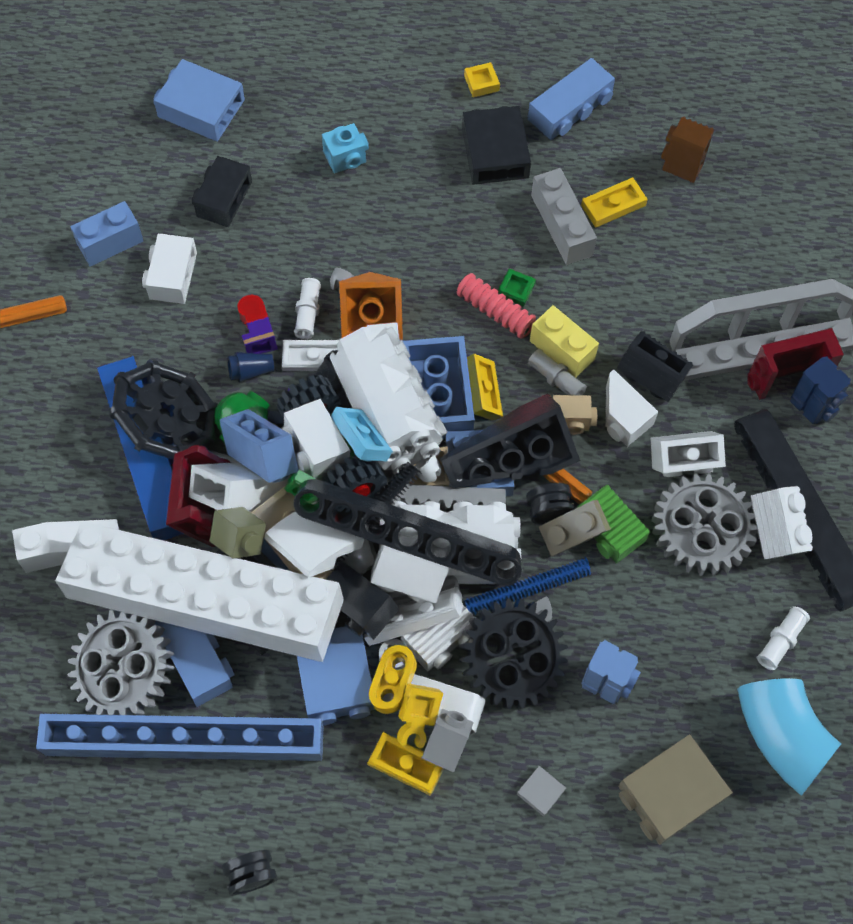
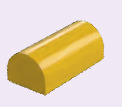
[367,732,444,796]

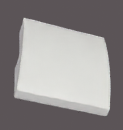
[264,501,364,578]

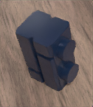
[790,357,851,424]

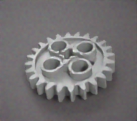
[652,473,758,576]
[68,609,174,715]

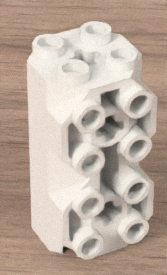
[330,326,447,475]
[379,501,521,584]

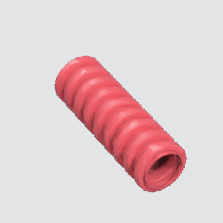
[457,273,536,339]

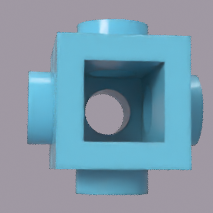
[322,123,369,173]

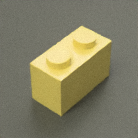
[530,305,599,378]

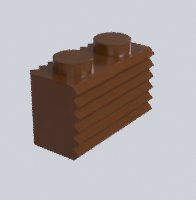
[661,117,714,183]

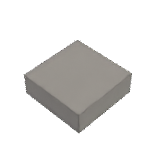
[517,766,566,817]

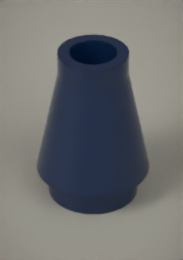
[227,352,274,383]

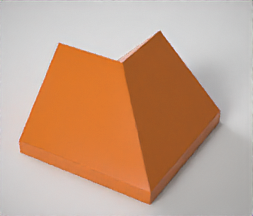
[339,272,403,340]

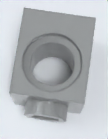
[421,709,474,772]

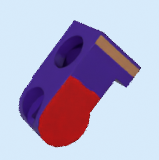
[237,294,278,354]

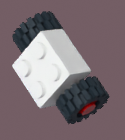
[277,375,387,512]

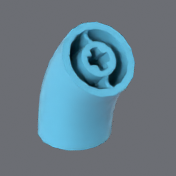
[737,679,841,796]

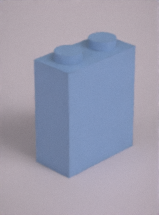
[154,59,245,142]
[297,626,376,725]

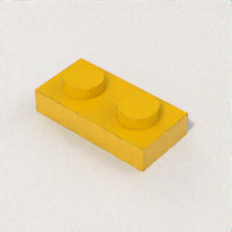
[581,177,648,228]
[467,354,503,420]

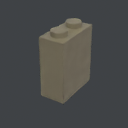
[618,734,733,845]

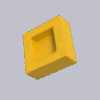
[464,62,500,97]

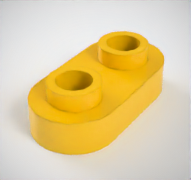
[369,645,417,714]

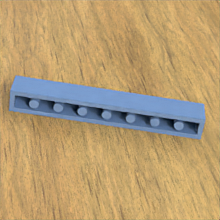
[36,714,324,761]

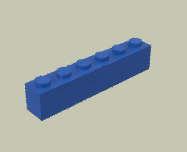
[97,356,184,541]

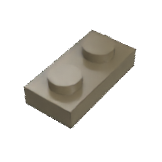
[539,500,611,557]

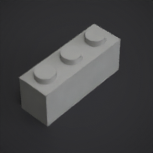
[531,168,597,265]

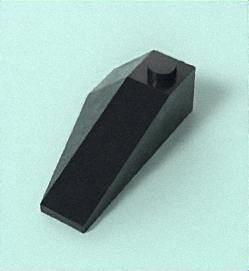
[440,393,580,488]

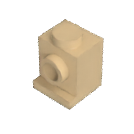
[553,395,597,435]

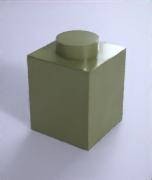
[210,507,266,559]

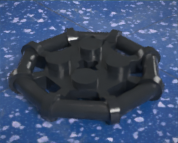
[109,359,218,461]

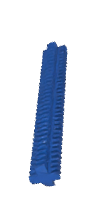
[464,557,591,615]

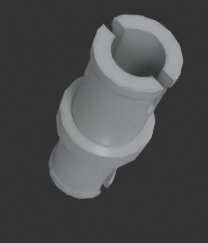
[528,349,587,395]

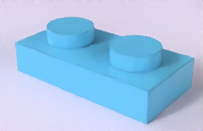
[331,407,393,462]

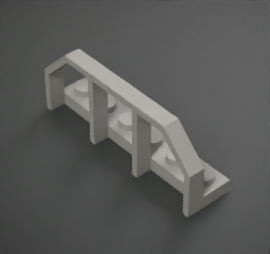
[669,279,853,381]

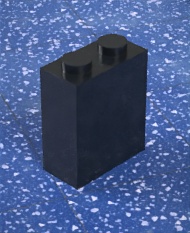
[462,106,531,185]

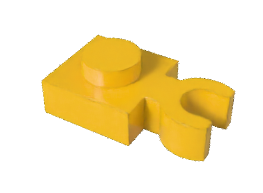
[397,683,443,749]

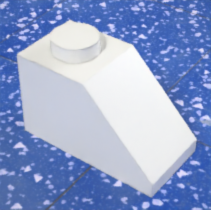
[606,370,658,447]

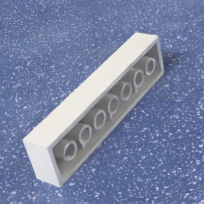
[55,521,344,662]

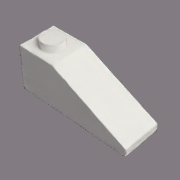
[12,519,119,573]

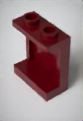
[747,328,844,400]
[166,445,231,547]

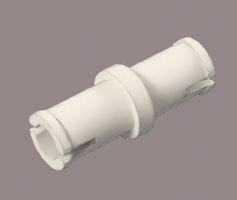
[294,278,321,339]
[757,606,810,670]

